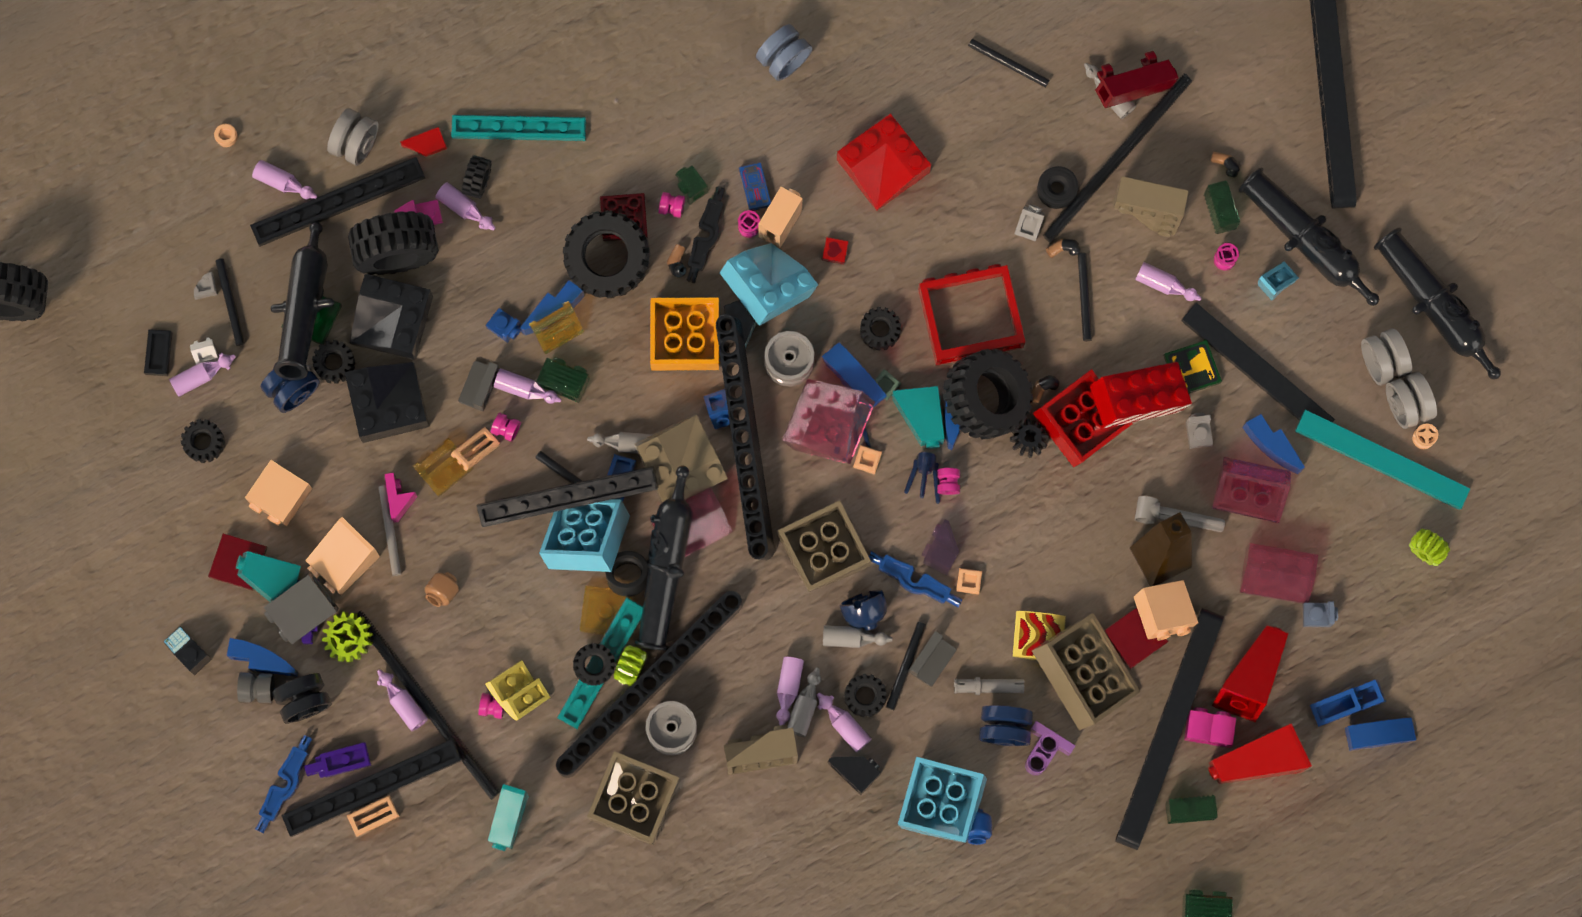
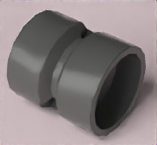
[237,672,275,703]

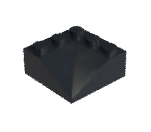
[349,274,433,360]
[345,362,429,443]

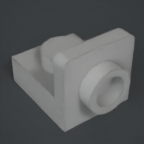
[1014,204,1045,241]
[1185,413,1213,449]

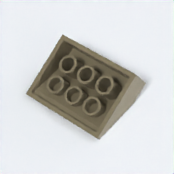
[1032,613,1140,730]

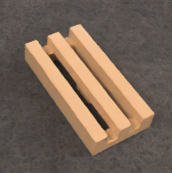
[451,427,500,471]
[347,795,400,837]

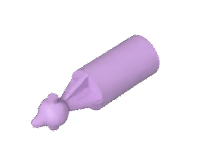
[252,160,317,199]
[436,182,496,231]
[1135,262,1201,301]
[169,353,236,397]
[494,369,562,404]
[776,657,804,726]
[377,669,428,732]
[817,693,872,753]

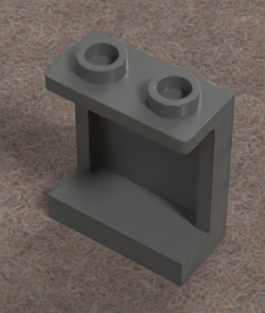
[264,572,339,644]

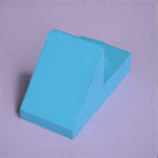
[1257,261,1299,300]

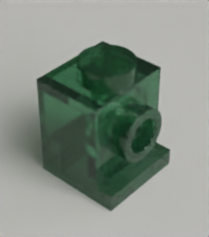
[675,165,708,205]

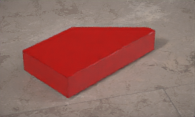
[400,127,447,157]

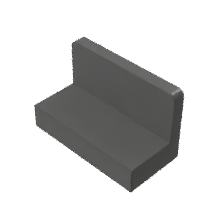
[458,361,500,412]
[909,631,956,687]

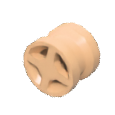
[1412,423,1439,449]

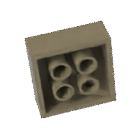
[1113,177,1188,237]
[634,415,728,503]
[778,500,871,592]
[724,725,798,775]
[587,751,680,845]

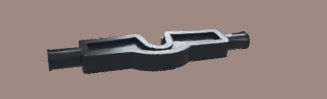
[686,187,725,283]

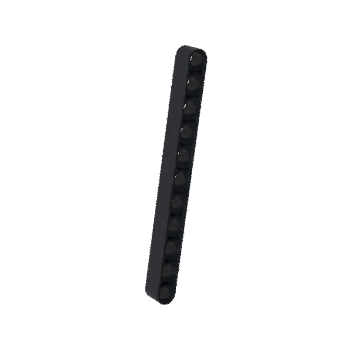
[1310,0,1356,209]
[716,314,775,560]
[556,591,742,778]
[1115,608,1224,850]

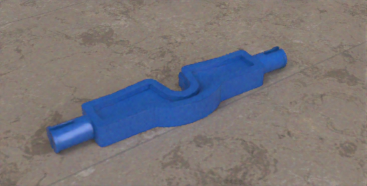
[869,551,963,608]
[255,735,312,834]

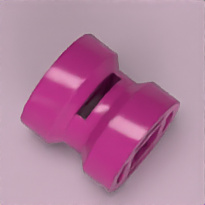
[658,192,685,218]
[738,210,760,238]
[1214,243,1239,271]
[491,412,521,442]
[937,468,960,495]
[479,693,504,719]

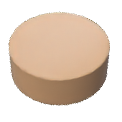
[214,123,238,147]

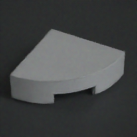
[194,272,218,300]

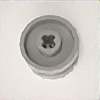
[327,108,379,166]
[1361,328,1412,386]
[764,331,814,387]
[1386,372,1437,429]
[646,701,697,756]

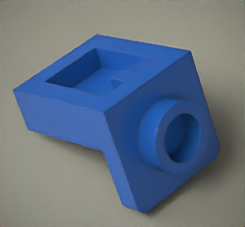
[485,308,521,343]
[703,389,730,429]

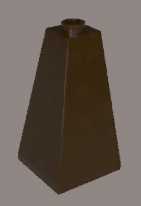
[1130,512,1192,587]

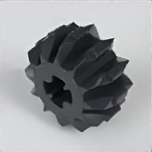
[1010,419,1049,458]

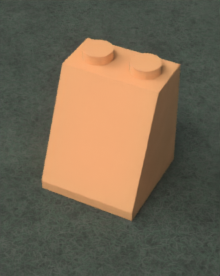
[306,517,380,595]

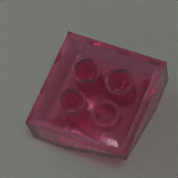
[782,379,875,464]

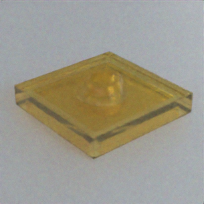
[580,586,631,635]

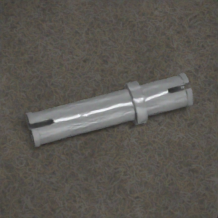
[954,677,1025,695]

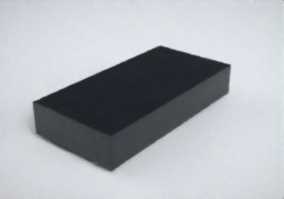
[144,329,172,376]

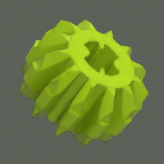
[1409,529,1450,566]
[613,645,647,686]

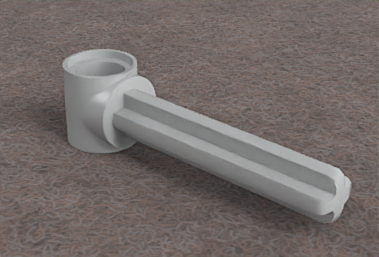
[1135,496,1225,532]

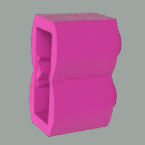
[1184,707,1236,748]

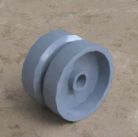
[756,24,812,81]

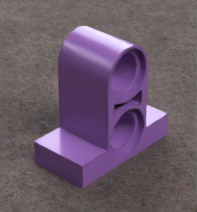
[1025,721,1075,775]

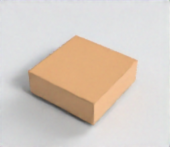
[853,445,882,474]
[956,568,982,595]

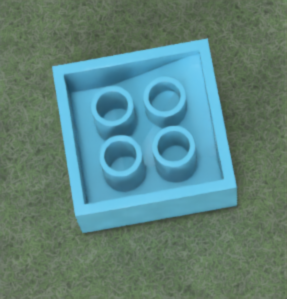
[720,243,818,326]
[539,499,630,572]
[898,757,987,843]

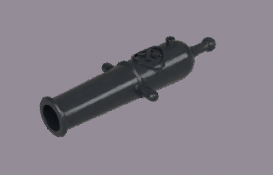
[1239,167,1380,306]
[270,222,334,380]
[1374,228,1501,380]
[634,465,693,650]

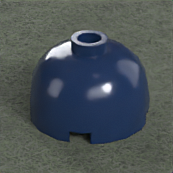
[840,590,887,631]

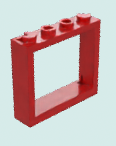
[918,264,1026,366]

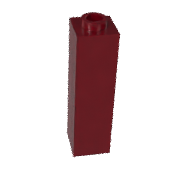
[1095,51,1179,108]

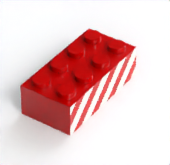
[1090,362,1192,428]

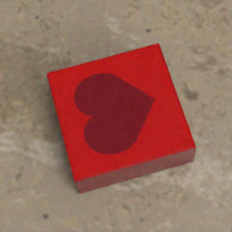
[822,237,848,265]

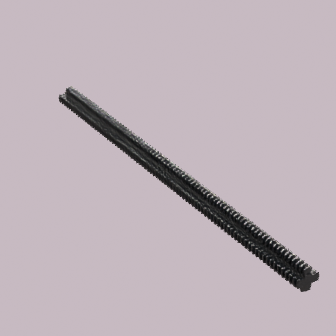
[1043,73,1192,243]
[357,610,501,800]

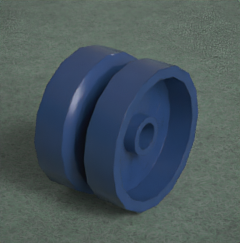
[260,365,320,413]
[979,705,1033,746]

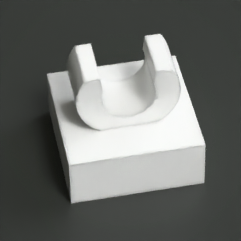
[190,337,219,365]

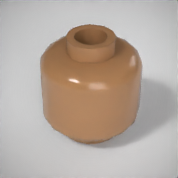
[425,572,459,607]

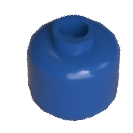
[967,808,992,845]

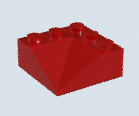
[837,113,931,211]
[1033,369,1133,468]

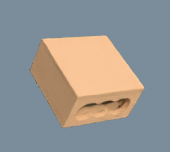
[758,187,803,248]
[245,460,312,527]
[1134,580,1198,641]

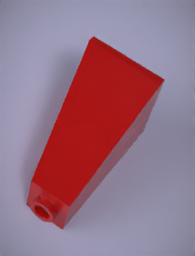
[1212,625,1289,722]
[1208,723,1312,784]

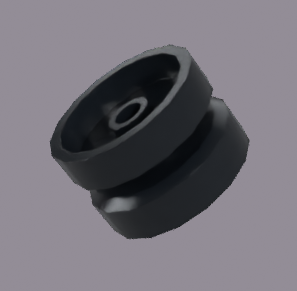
[272,673,332,724]

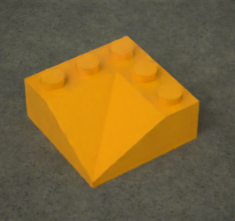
[650,298,719,371]

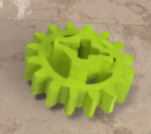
[322,612,373,662]

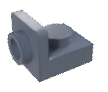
[1302,601,1338,627]

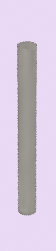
[378,485,401,576]

